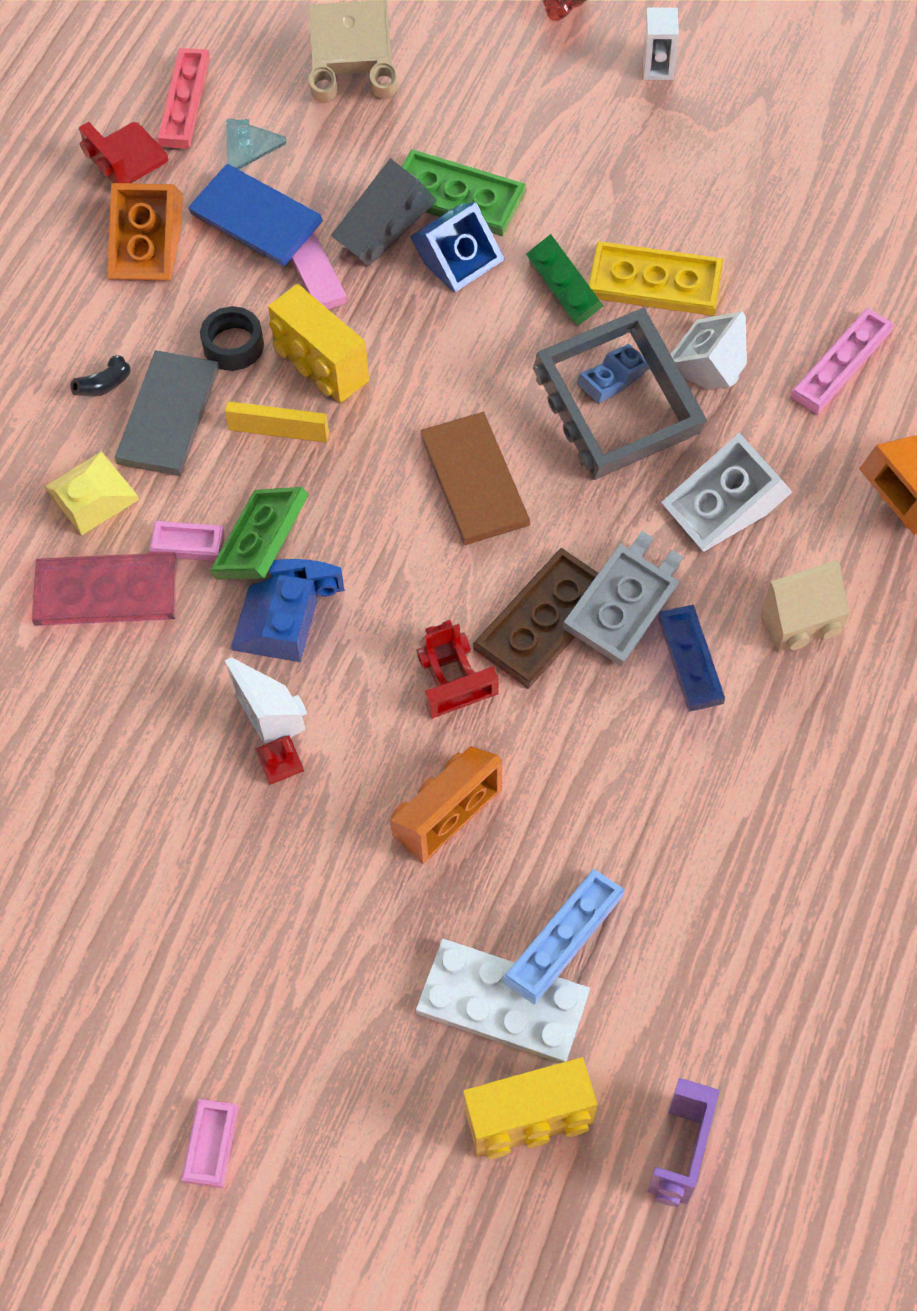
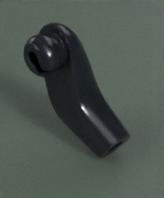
[70,355,131,397]

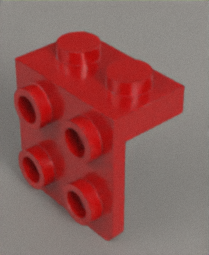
[79,122,168,183]

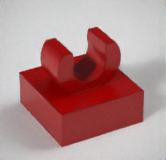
[255,735,304,785]

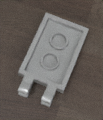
[562,531,683,667]

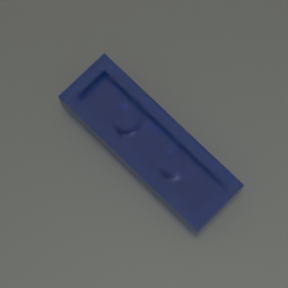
[658,604,725,712]

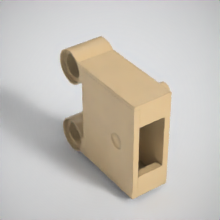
[308,0,398,103]

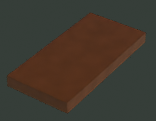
[473,548,599,689]

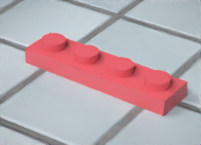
[158,48,210,149]

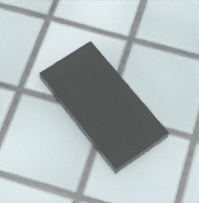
[114,350,219,476]

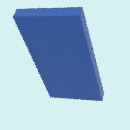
[188,163,323,267]

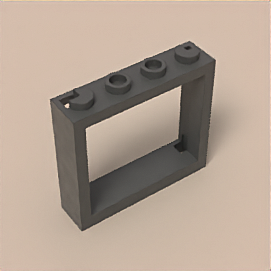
[532,307,707,480]

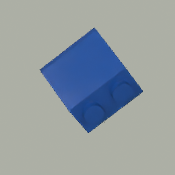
[410,202,505,292]
[231,575,317,662]

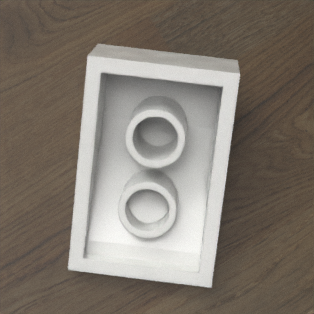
[661,433,793,552]

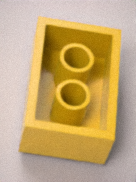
[268,283,369,404]
[463,1057,598,1159]

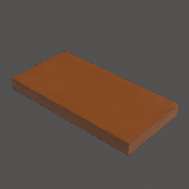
[421,412,530,545]

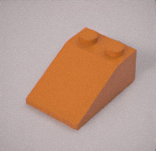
[107,183,183,281]

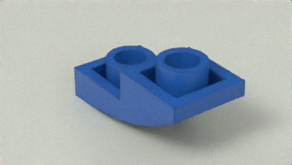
[269,559,345,597]

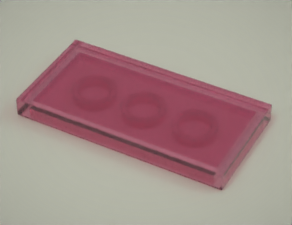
[32,552,177,626]

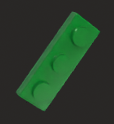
[526,234,604,326]

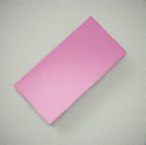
[149,521,224,561]
[181,1099,239,1189]

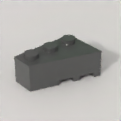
[331,158,437,266]

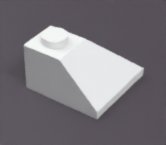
[671,311,747,390]
[225,657,307,745]

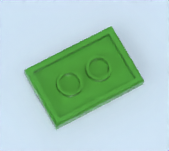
[210,487,309,579]

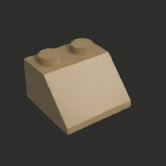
[761,560,850,652]

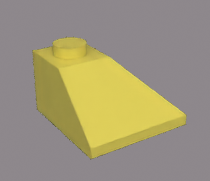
[44,451,139,536]

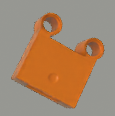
[859,435,917,535]

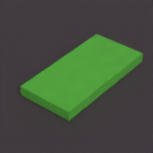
[402,149,526,237]

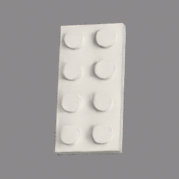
[416,938,590,1063]

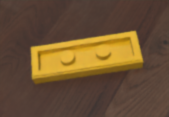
[225,401,329,443]

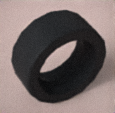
[200,306,264,371]

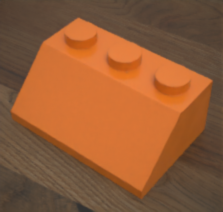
[390,746,502,864]

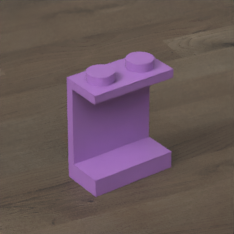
[647,1078,720,1207]

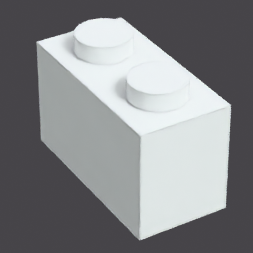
[643,8,679,80]

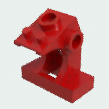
[416,620,499,719]

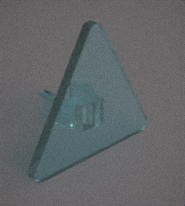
[226,118,287,169]

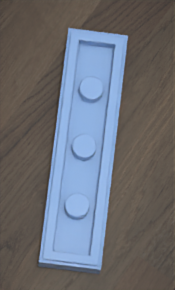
[503,869,625,1005]

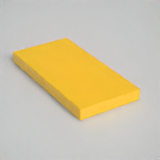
[588,241,724,316]

